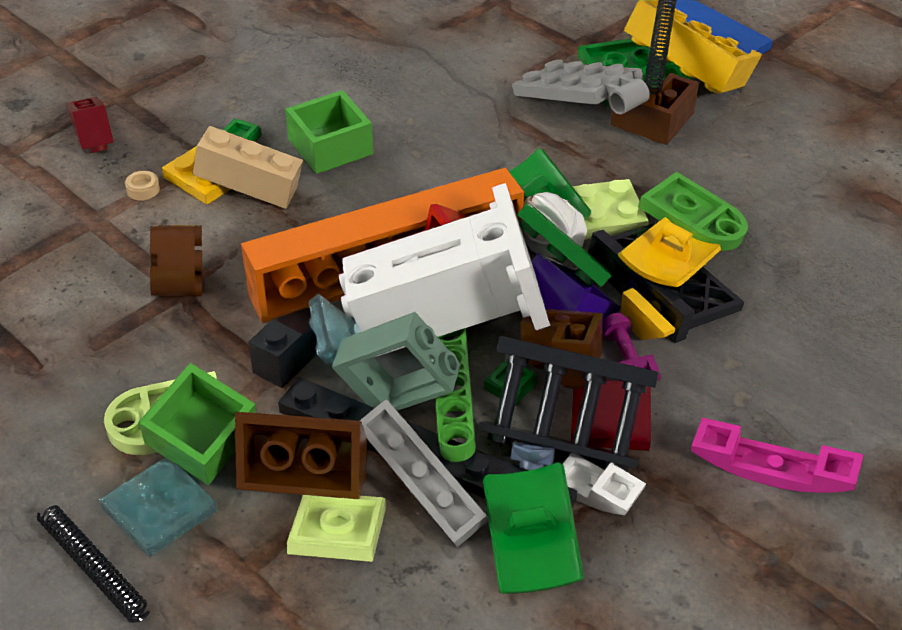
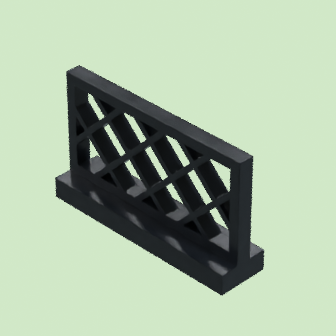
[587,224,744,343]

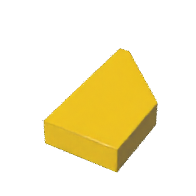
[620,288,675,340]

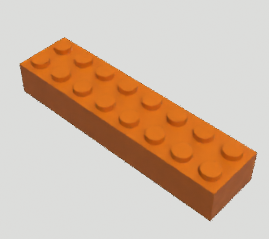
[241,167,524,324]

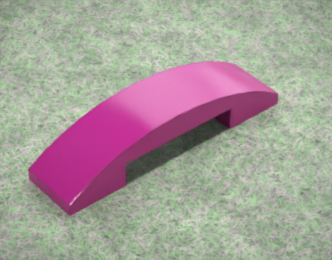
[691,417,864,493]

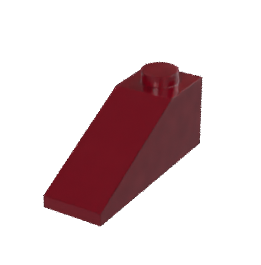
[66,96,114,153]

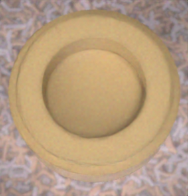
[125,171,160,201]

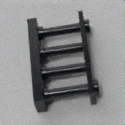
[478,336,659,473]

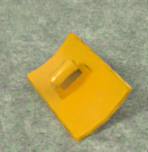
[618,217,721,287]

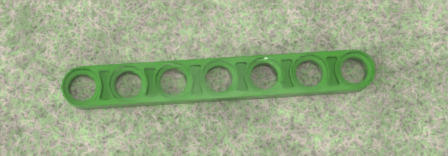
[436,328,476,462]

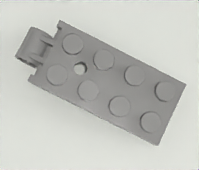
[512,60,650,115]

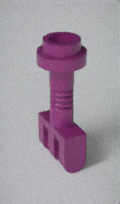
[602,313,661,381]

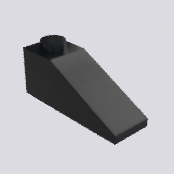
[248,303,351,388]

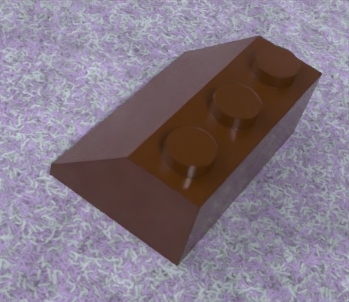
[235,412,367,499]

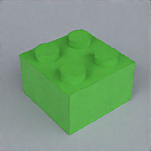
[285,90,373,174]
[138,362,256,486]

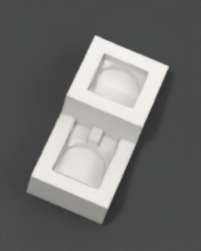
[563,453,646,516]

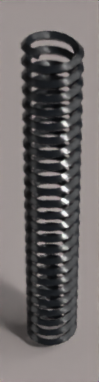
[644,0,677,94]
[37,505,150,623]

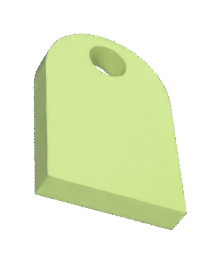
[104,371,217,455]

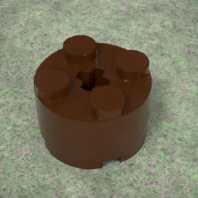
[150,225,202,297]

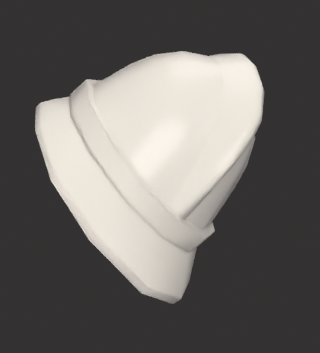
[522,192,587,258]

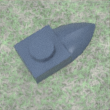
[511,440,555,470]

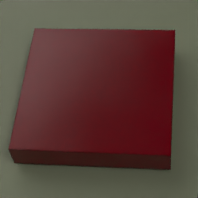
[570,380,651,451]

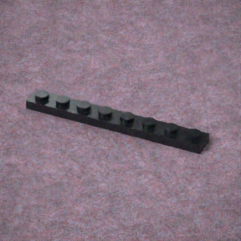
[278,377,578,508]

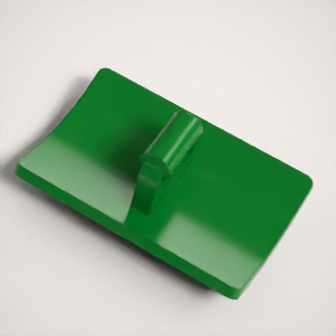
[509,148,591,221]
[483,462,584,594]

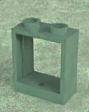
[332,312,461,411]

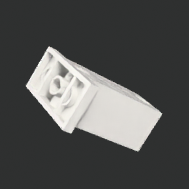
[339,183,550,357]

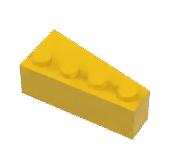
[624,0,762,94]

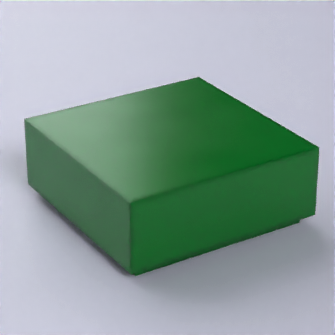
[223,118,262,142]
[484,360,537,406]

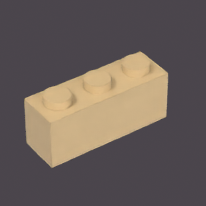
[193,126,303,209]

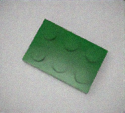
[517,203,611,287]

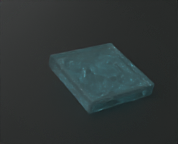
[309,294,368,383]
[100,457,218,558]

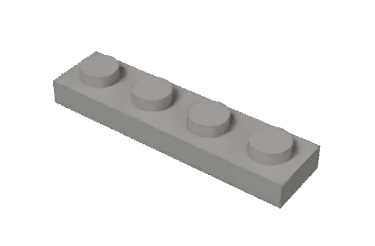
[360,399,489,547]

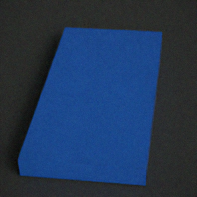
[670,0,773,54]

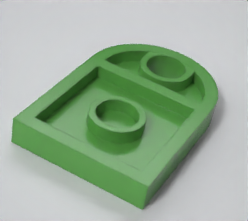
[638,172,748,251]

